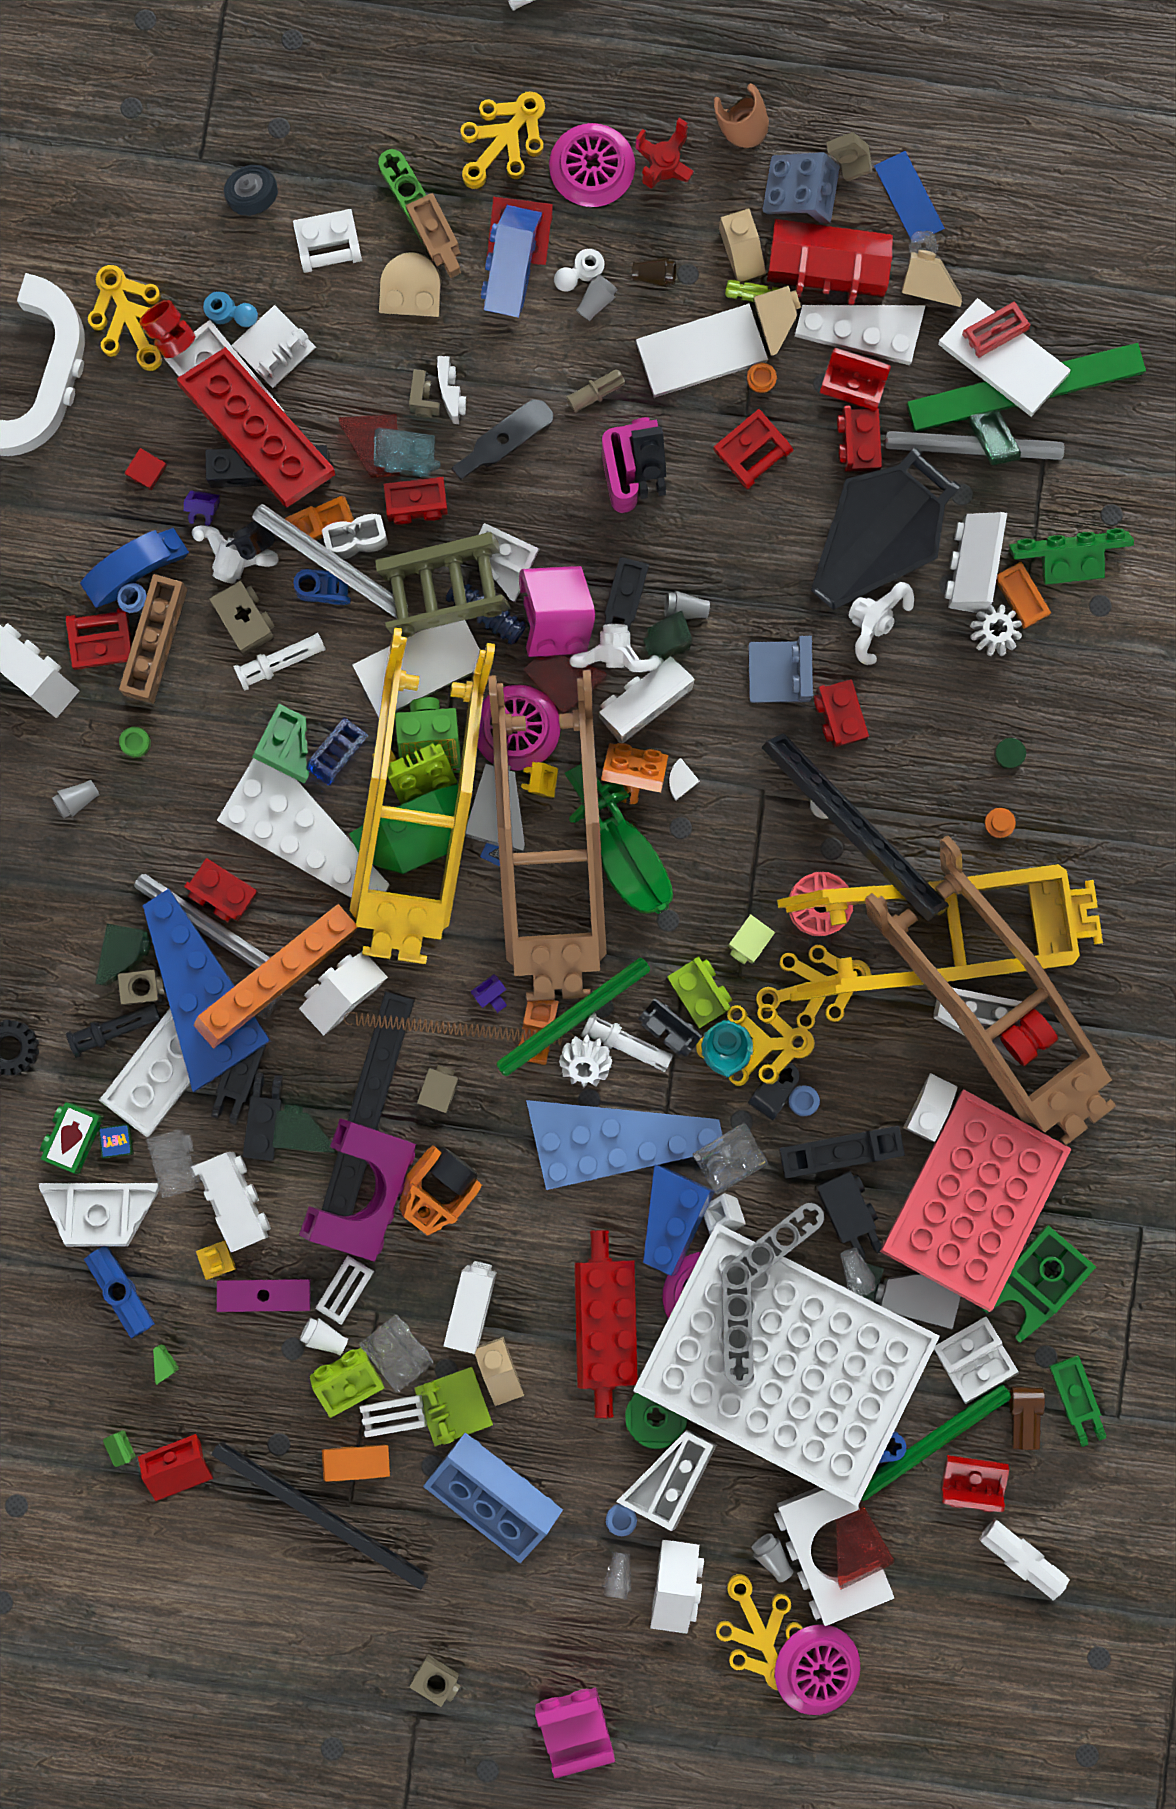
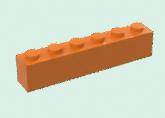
[193,904,358,1049]

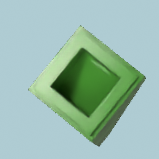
[153,1344,179,1385]
[103,1430,136,1467]

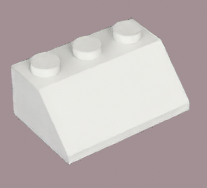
[945,512,1007,613]
[599,656,695,743]

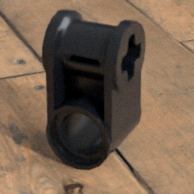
[748,1063,799,1121]

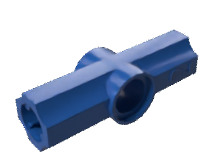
[84,1246,155,1338]

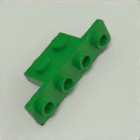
[1009,528,1134,585]

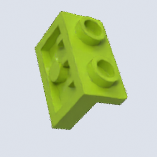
[667,956,732,1029]
[310,1347,385,1418]

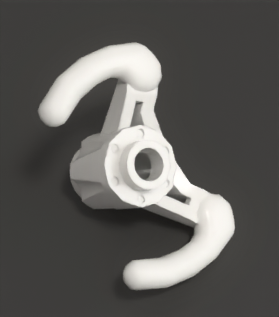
[192,525,279,584]
[849,582,914,665]
[570,624,661,672]

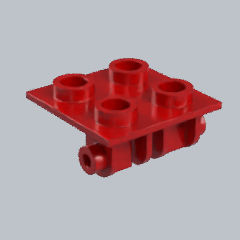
[487,197,553,265]

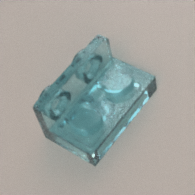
[374,428,440,476]

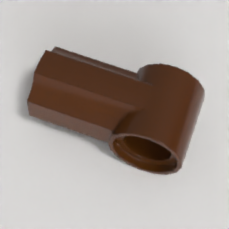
[1009,1387,1045,1450]

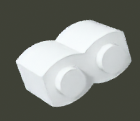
[322,514,388,559]

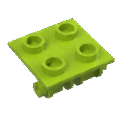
[387,743,457,805]
[414,1367,493,1446]

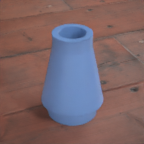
[117,583,147,614]

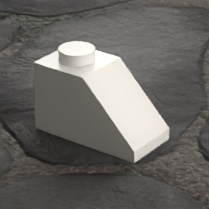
[903,1073,958,1142]

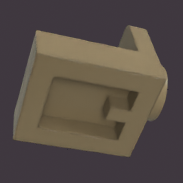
[826,132,872,181]
[409,369,440,419]

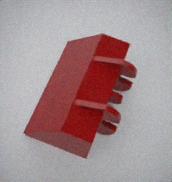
[767,219,893,305]

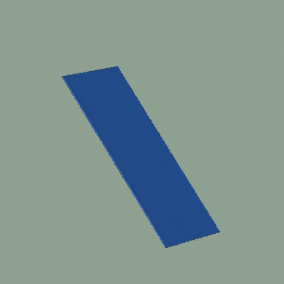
[874,151,945,244]

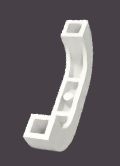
[0,273,85,456]

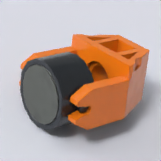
[398,1145,482,1236]

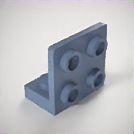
[763,152,840,224]
[748,636,813,703]

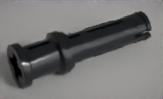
[66,1002,161,1058]

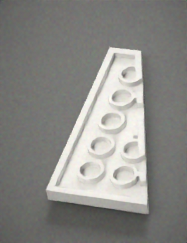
[217,758,390,898]

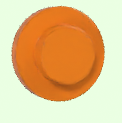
[747,362,777,393]
[985,808,1016,838]

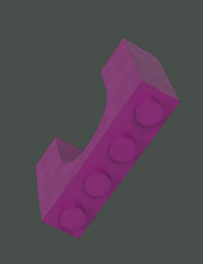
[299,1118,416,1262]

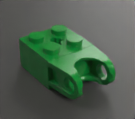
[982,1224,1096,1342]

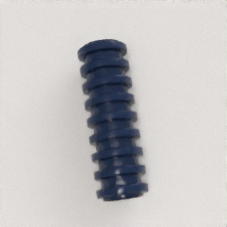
[446,580,526,645]

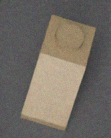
[719,209,766,283]
[902,250,962,307]
[753,286,801,356]
[475,1337,524,1406]

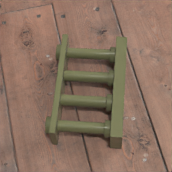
[375,532,510,638]

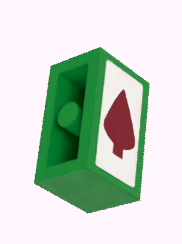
[40,1102,104,1174]

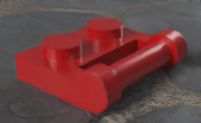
[713,409,794,490]
[66,608,132,670]

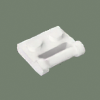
[293,209,362,273]

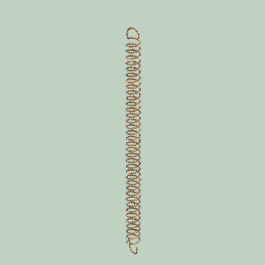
[344,1012,574,1046]

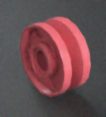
[789,872,853,936]

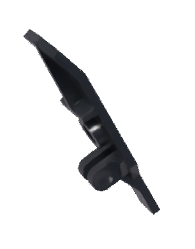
[451,399,553,480]

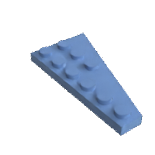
[526,1100,726,1190]

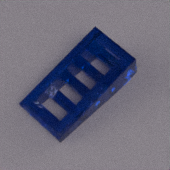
[307,717,368,786]

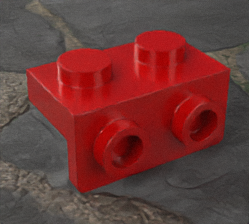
[819,348,891,411]
[384,477,448,525]
[941,1455,1009,1512]

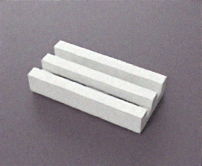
[315,1255,374,1325]
[360,1395,427,1438]

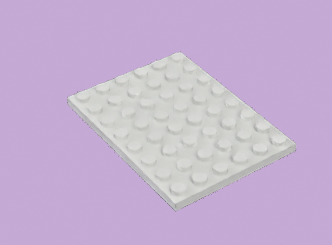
[633,1223,940,1506]

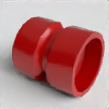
[139,300,196,358]
[999,1009,1058,1067]

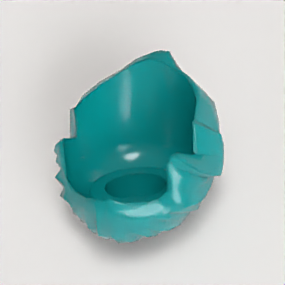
[702,1020,753,1077]

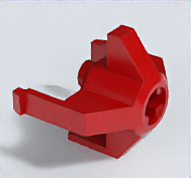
[636,118,694,189]

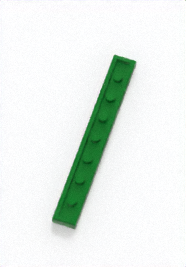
[906,343,1146,433]

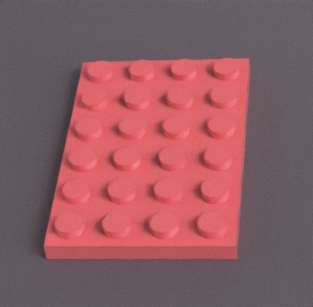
[880,1089,1071,1312]

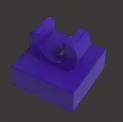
[183,491,220,526]
[470,974,507,1013]

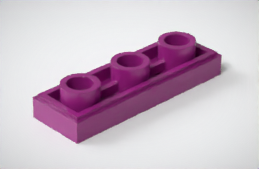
[217,1279,311,1312]

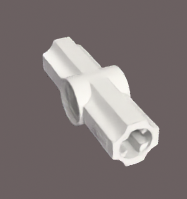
[979,1519,1070,1601]

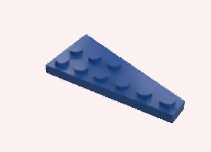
[143,888,271,1093]

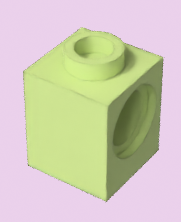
[728,914,775,964]

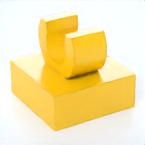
[521,762,558,798]
[196,1241,236,1280]

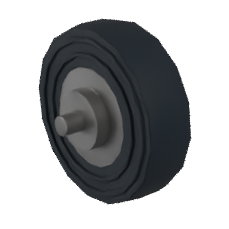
[224,165,278,216]

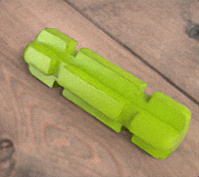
[725,280,780,302]

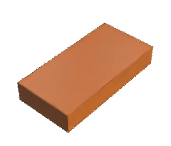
[996,561,1051,629]

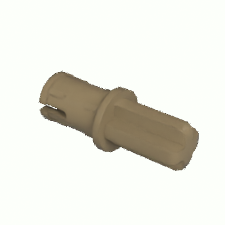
[566,370,625,414]

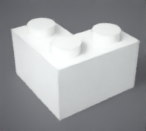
[299,952,388,1036]
[650,1540,704,1634]

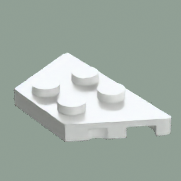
[39,1183,160,1247]

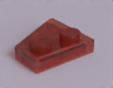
[339,414,400,478]
[523,655,607,714]
[836,1506,894,1590]

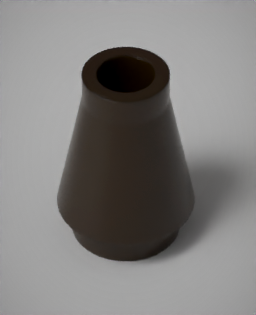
[632,257,677,288]

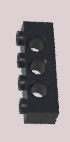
[205,445,331,488]

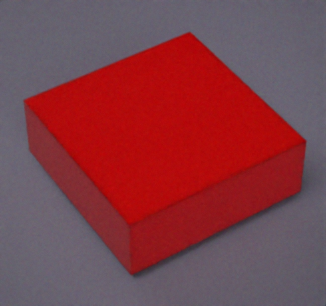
[125,448,167,491]

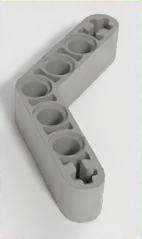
[722,1203,824,1385]

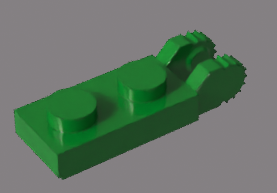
[1048,1355,1106,1447]

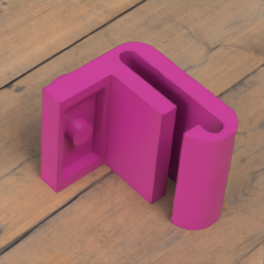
[602,417,658,513]
[519,566,595,657]
[535,1688,616,1779]

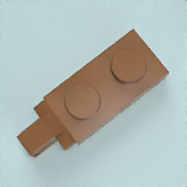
[405,193,461,278]

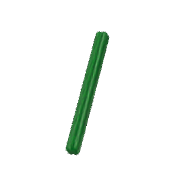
[496,958,650,1076]
[861,1384,1011,1501]

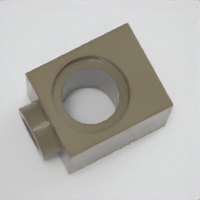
[118,970,166,1006]
[417,1065,459,1113]
[409,1654,460,1707]

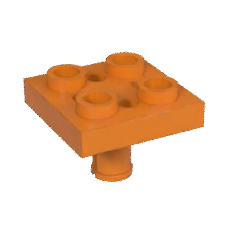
[601,743,669,804]

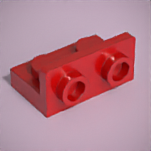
[837,406,882,472]
[813,679,869,748]
[184,858,258,922]

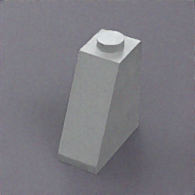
[465,762,525,853]
[874,1273,961,1329]

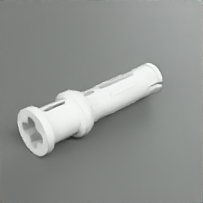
[233,633,326,691]
[580,1012,673,1072]

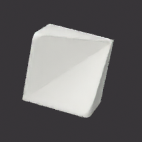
[704,1193,746,1234]

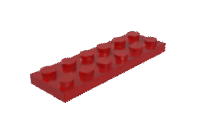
[177,347,335,508]

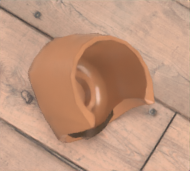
[714,83,769,148]

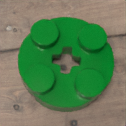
[625,1392,687,1449]

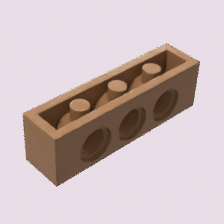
[119,574,188,704]

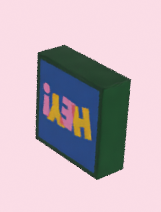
[98,1124,134,1158]

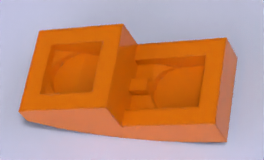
[285,496,354,540]
[519,1000,559,1065]
[322,1444,390,1482]

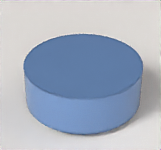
[788,1086,820,1116]
[606,1503,637,1536]

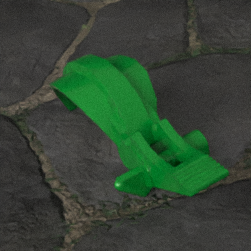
[564,763,673,914]

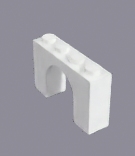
[444,1261,497,1354]
[774,1487,894,1626]

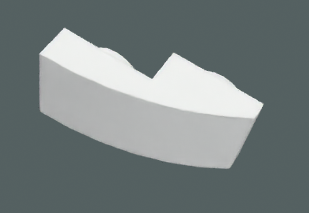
[437,356,466,424]

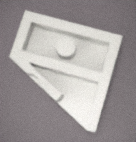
[479,523,539,602]

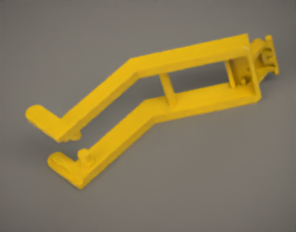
[349,627,495,964]
[777,864,1103,1001]

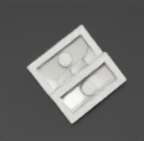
[934,1317,1019,1404]

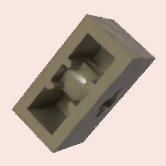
[210,581,275,656]

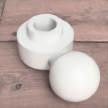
[554,249,604,292]

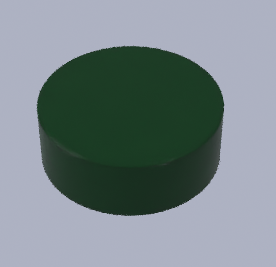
[994,738,1026,769]

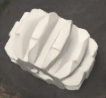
[970,605,1022,656]
[559,1034,612,1088]

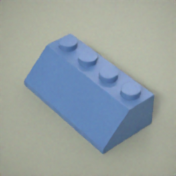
[423,1433,563,1563]

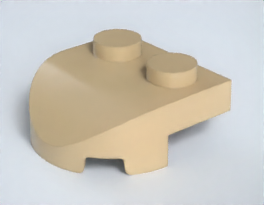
[379,252,442,317]

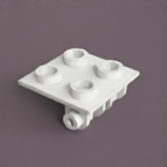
[231,305,316,388]

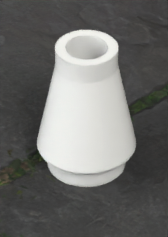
[300,1318,348,1355]

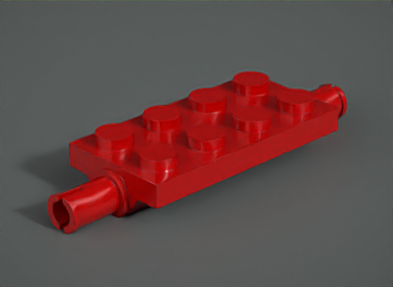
[575,1230,638,1418]

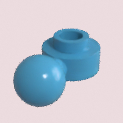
[203,292,258,327]

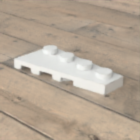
[794,305,926,365]

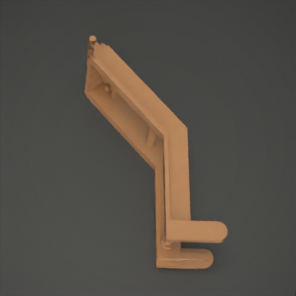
[488,670,607,1001]
[865,836,1116,1146]

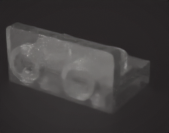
[692,1122,768,1194]
[146,1129,202,1199]
[359,1315,434,1393]

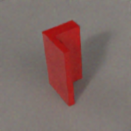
[138,1434,213,1501]

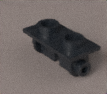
[226,520,275,560]
[638,998,703,1057]

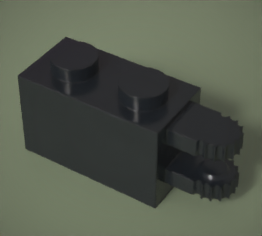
[815,1171,882,1262]

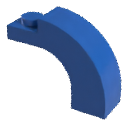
[80,528,189,608]

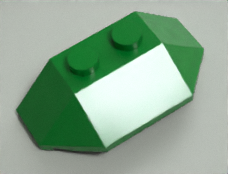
[349,783,472,875]

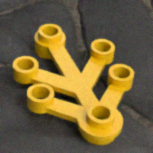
[461,92,545,189]
[88,265,162,371]
[756,945,871,1030]
[696,1004,815,1086]
[716,1574,803,1690]

